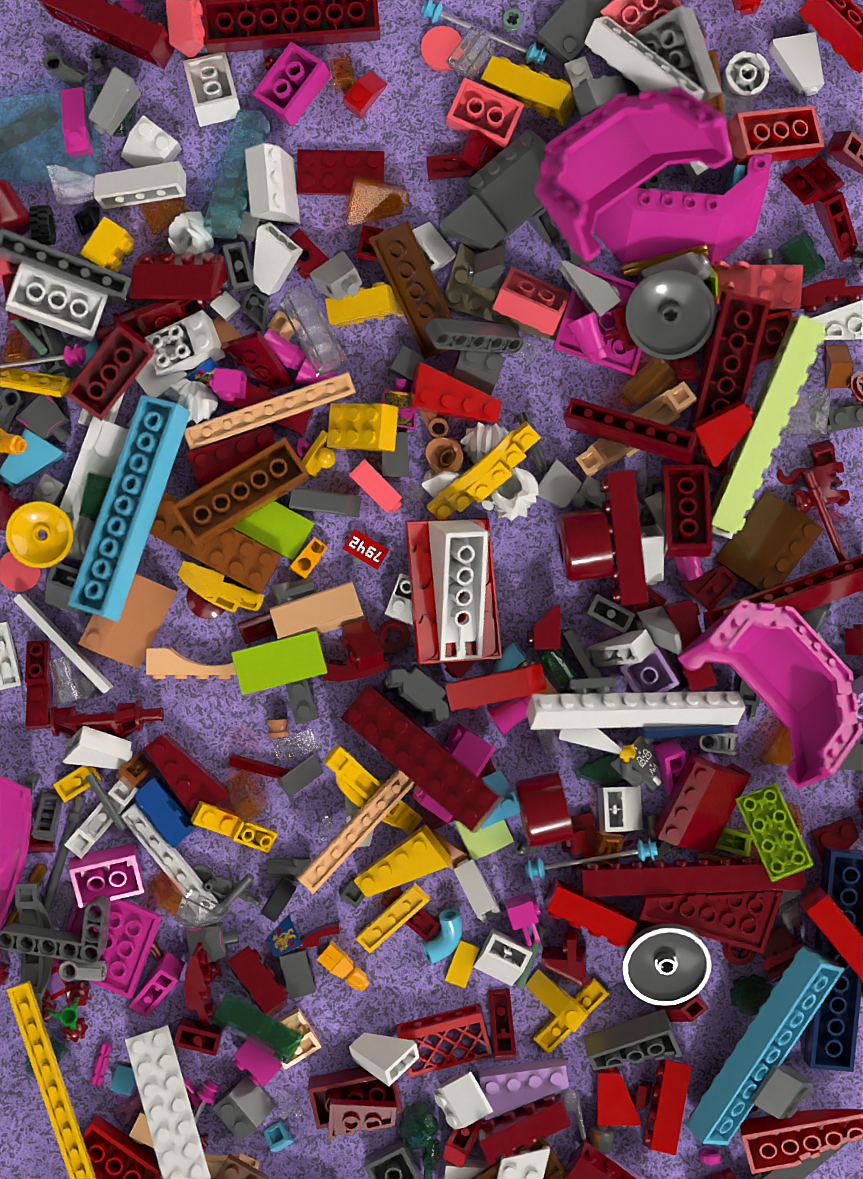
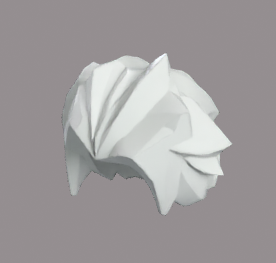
[168,211,214,254]
[164,379,218,426]
[460,422,509,464]
[491,467,539,521]

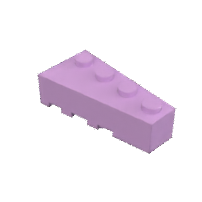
[479,1058,569,1121]

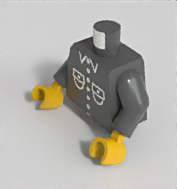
[610,735,661,790]

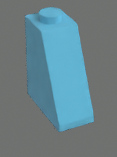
[0,429,68,486]

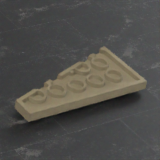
[443,243,562,341]

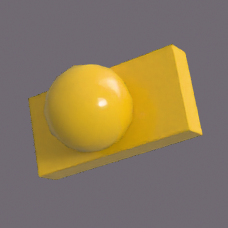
[301,430,336,477]

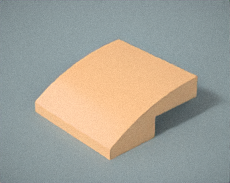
[261,1007,322,1069]

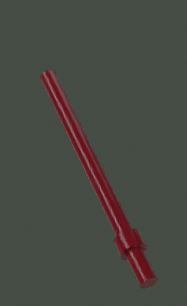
[803,470,847,562]

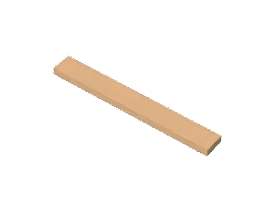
[184,372,356,450]
[297,769,415,894]

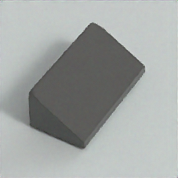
[277,754,323,798]

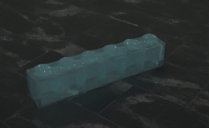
[203,110,270,239]

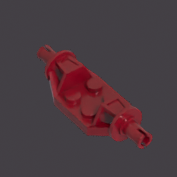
[96,289,223,342]
[32,700,164,739]

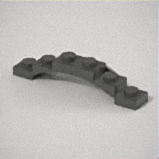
[15,882,54,1014]

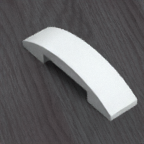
[65,780,139,859]

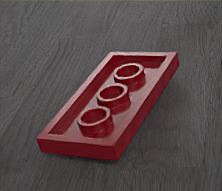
[297,149,385,197]
[186,425,276,489]

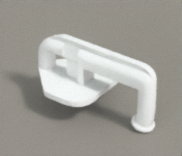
[422,469,494,510]

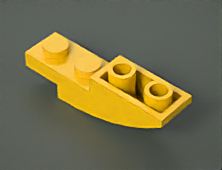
[177,561,265,613]
[190,801,278,853]

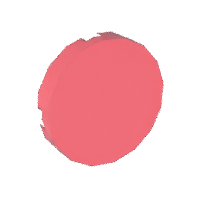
[421,26,464,71]
[0,551,43,592]

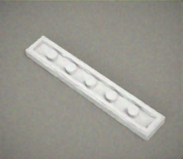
[14,594,114,694]
[120,803,219,917]

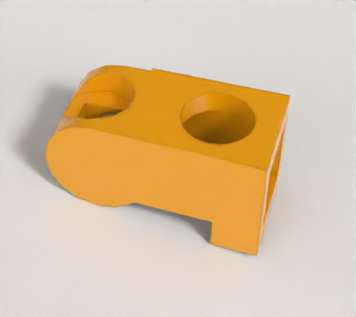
[289,536,328,579]

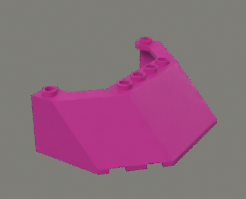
[535,87,732,262]
[594,153,771,268]
[678,600,863,789]

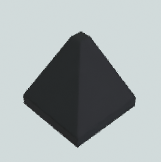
[74,206,100,236]

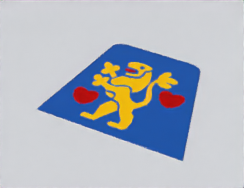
[187,357,219,388]
[267,914,302,957]

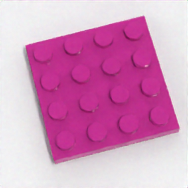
[552,264,643,376]
[53,898,163,999]

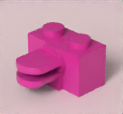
[504,892,541,947]

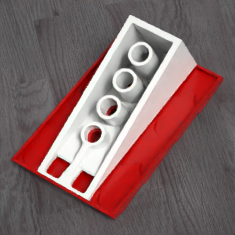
[405,518,502,664]

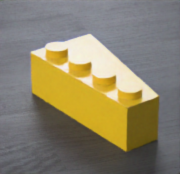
[353,824,452,898]

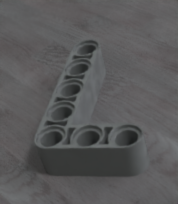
[0,895,111,964]

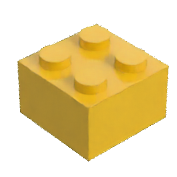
[80,216,135,273]

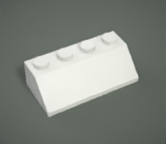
[6,263,108,342]

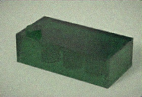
[211,992,304,1065]

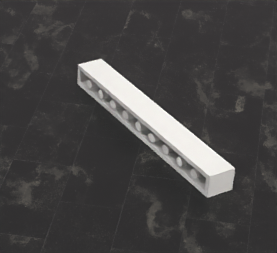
[526,691,746,729]

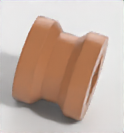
[267,718,289,738]

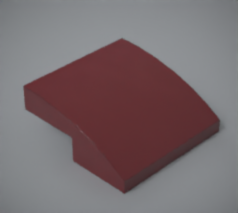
[781,156,845,206]

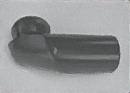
[514,841,538,856]

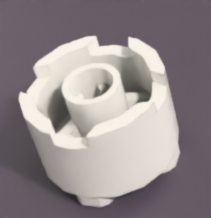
[721,51,770,104]

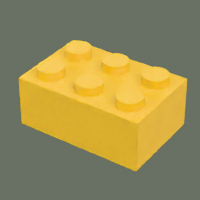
[327,403,398,452]

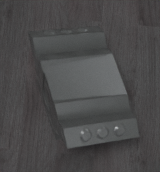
[382,664,449,727]

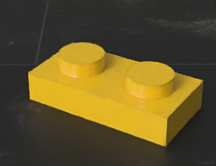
[53,765,103,803]

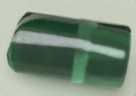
[540,649,577,687]

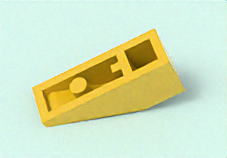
[525,968,589,1032]

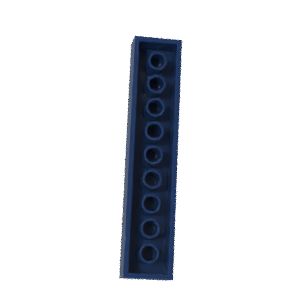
[804,847,863,1072]

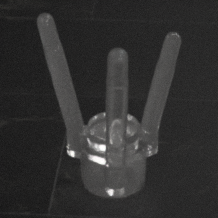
[550,1090,586,1143]

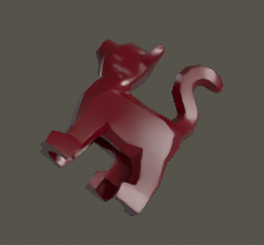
[776,462,850,513]

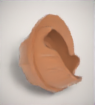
[425,437,463,474]

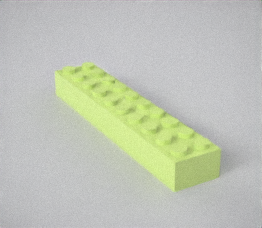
[710,315,826,534]

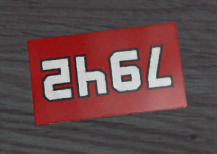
[342,529,390,570]

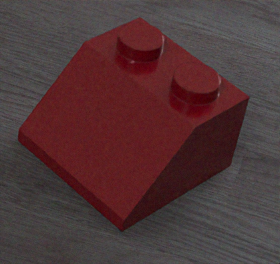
[527,604,561,649]

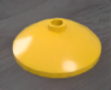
[6,501,74,568]

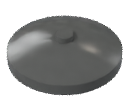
[626,269,716,359]
[622,924,711,1005]

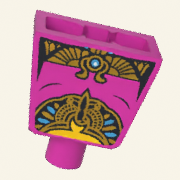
[380,378,416,431]

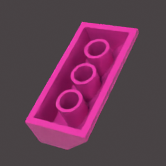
[412,723,496,823]

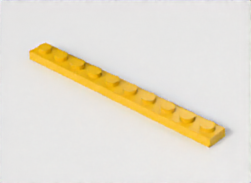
[6,980,96,1179]

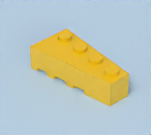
[481,55,576,127]

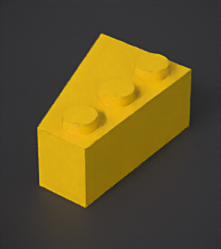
[325,282,404,327]

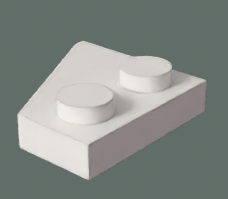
[497,1146,550,1179]

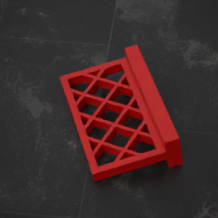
[396,1003,493,1078]

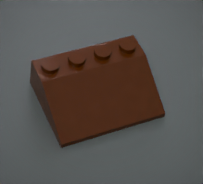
[714,491,824,592]

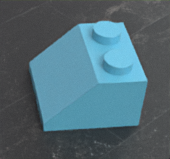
[480,770,520,829]

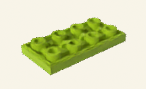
[233,501,315,561]
[231,630,328,695]
[735,782,814,882]

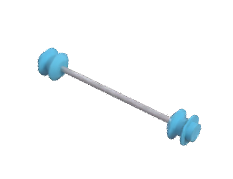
[421,0,547,68]
[525,838,658,881]

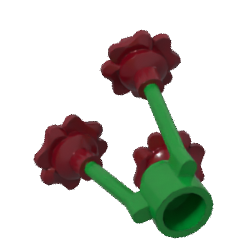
[41,982,91,1043]

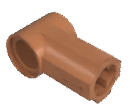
[419,411,448,439]

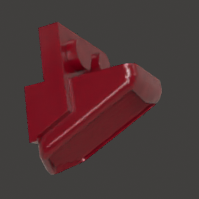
[541,925,591,986]
[761,925,803,984]

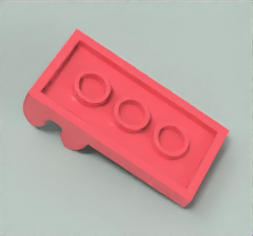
[712,261,803,310]

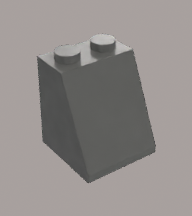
[440,194,508,253]

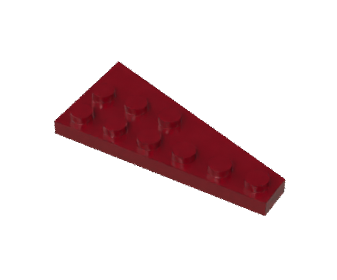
[638,890,784,953]

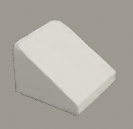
[210,291,241,321]

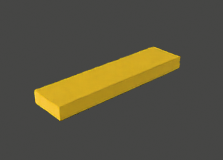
[0,367,71,397]
[355,883,430,953]
[533,977,610,1054]

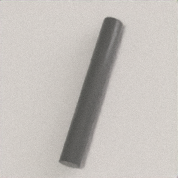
[85,772,127,832]
[208,873,254,923]

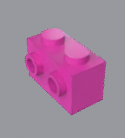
[210,368,247,401]
[233,1036,283,1086]

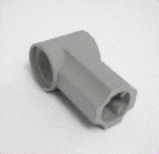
[59,960,107,981]

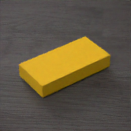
[445,939,480,988]

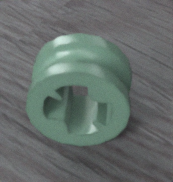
[503,8,523,32]

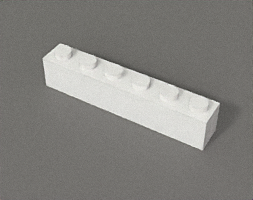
[584,16,705,100]

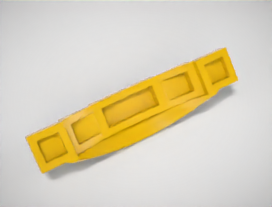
[426,421,541,519]
[322,744,423,835]

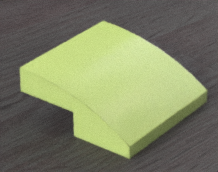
[454,820,514,861]

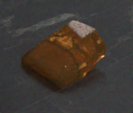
[137,197,190,235]

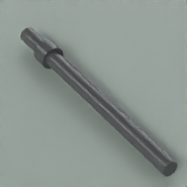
[43,795,85,915]

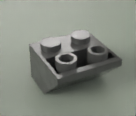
[45,562,88,617]

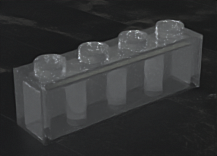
[279,286,347,376]

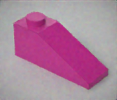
[61,87,94,157]
[654,739,686,797]
[128,952,185,1017]

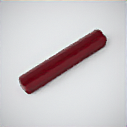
[229,754,290,779]

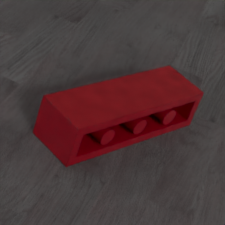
[222,379,314,436]

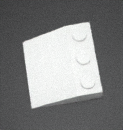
[245,143,300,225]

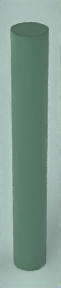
[3,307,48,355]
[515,925,547,989]

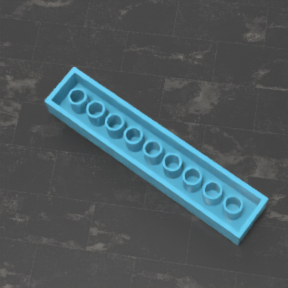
[68,395,191,622]
[685,947,845,1145]

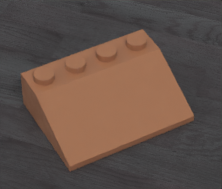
[78,572,177,669]

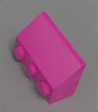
[252,42,331,127]
[69,843,144,908]

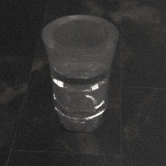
[49,656,86,706]

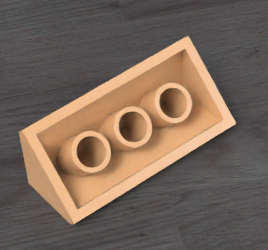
[269,581,365,640]

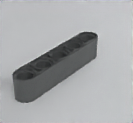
[425,318,524,354]

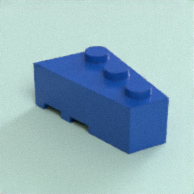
[134,776,198,848]

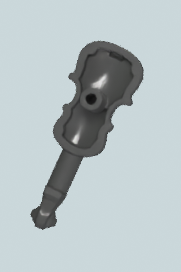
[192,864,262,906]

